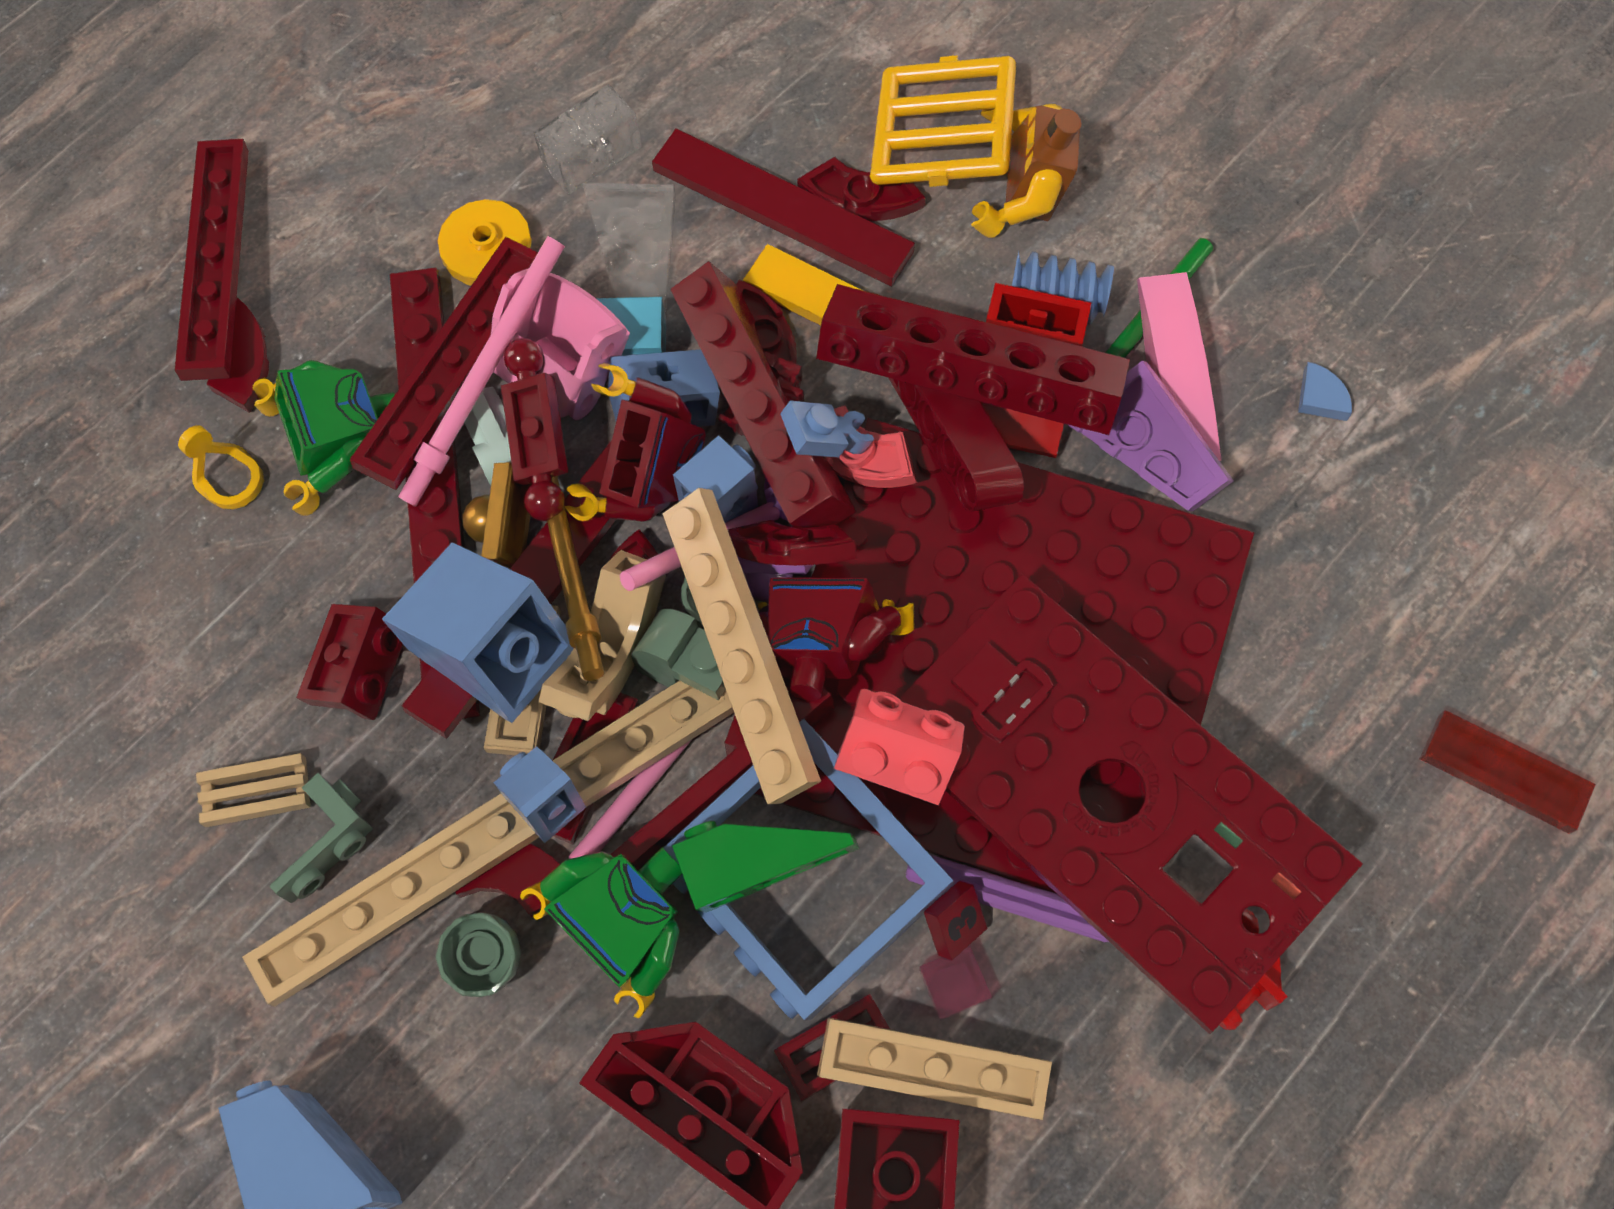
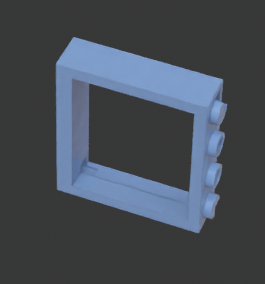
[664,719,955,1020]

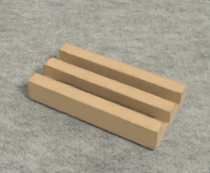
[196,753,311,827]

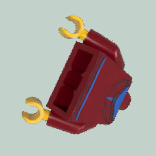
[565,363,706,522]
[758,578,914,701]

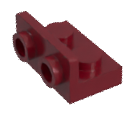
[296,604,403,720]

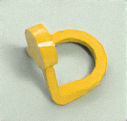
[178,425,264,510]

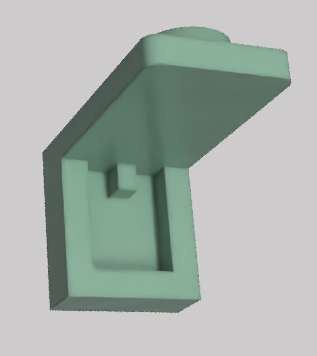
[270,773,373,903]

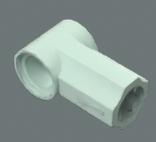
[464,387,512,486]

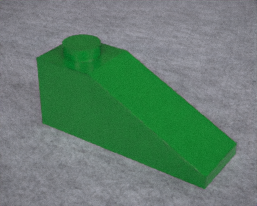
[672,821,860,913]

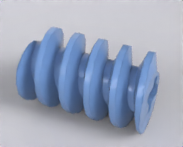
[1012,251,1114,325]

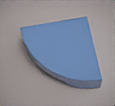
[1298,362,1352,421]

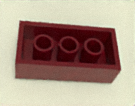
[834,1109,960,1209]

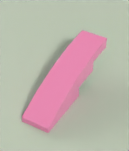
[1137,272,1221,461]

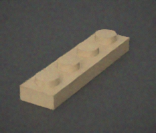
[817,1017,1052,1120]

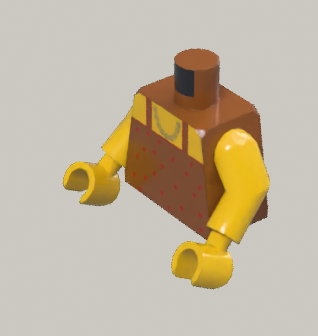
[971,104,1081,238]

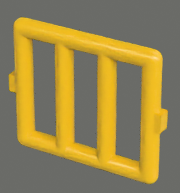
[870,55,1016,187]

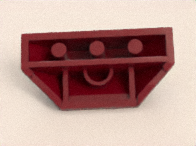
[579,1021,803,1209]

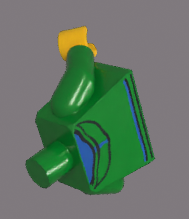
[253,360,395,516]
[520,847,682,1018]

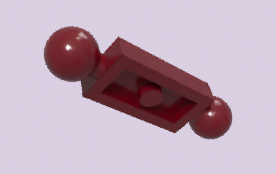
[501,338,568,521]

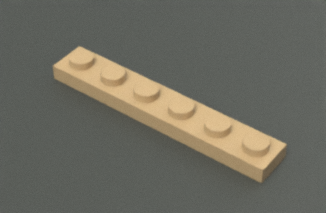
[663,488,821,805]

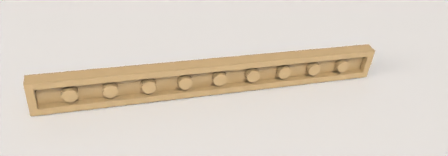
[242,680,734,1007]

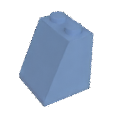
[382,543,574,723]
[218,1080,402,1209]

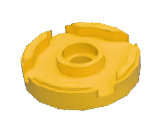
[437,199,532,286]

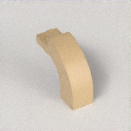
[539,550,666,721]

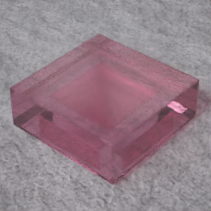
[918,946,992,1021]

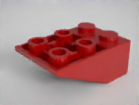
[980,283,1092,458]

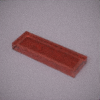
[1419,710,1596,834]

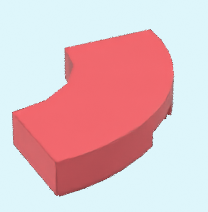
[824,405,917,488]

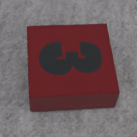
[924,880,988,961]

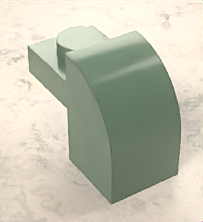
[631,609,726,701]

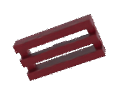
[774,994,891,1102]

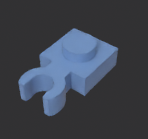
[780,401,874,457]

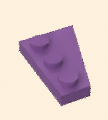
[1069,361,1234,511]

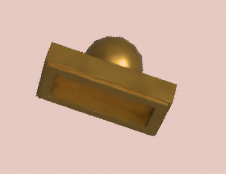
[463,462,532,569]

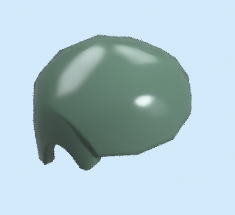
[435,912,521,997]

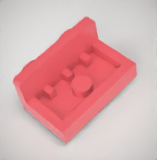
[834,689,965,805]

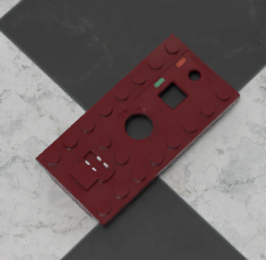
[899,574,1363,1034]

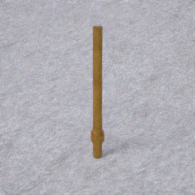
[547,476,604,681]

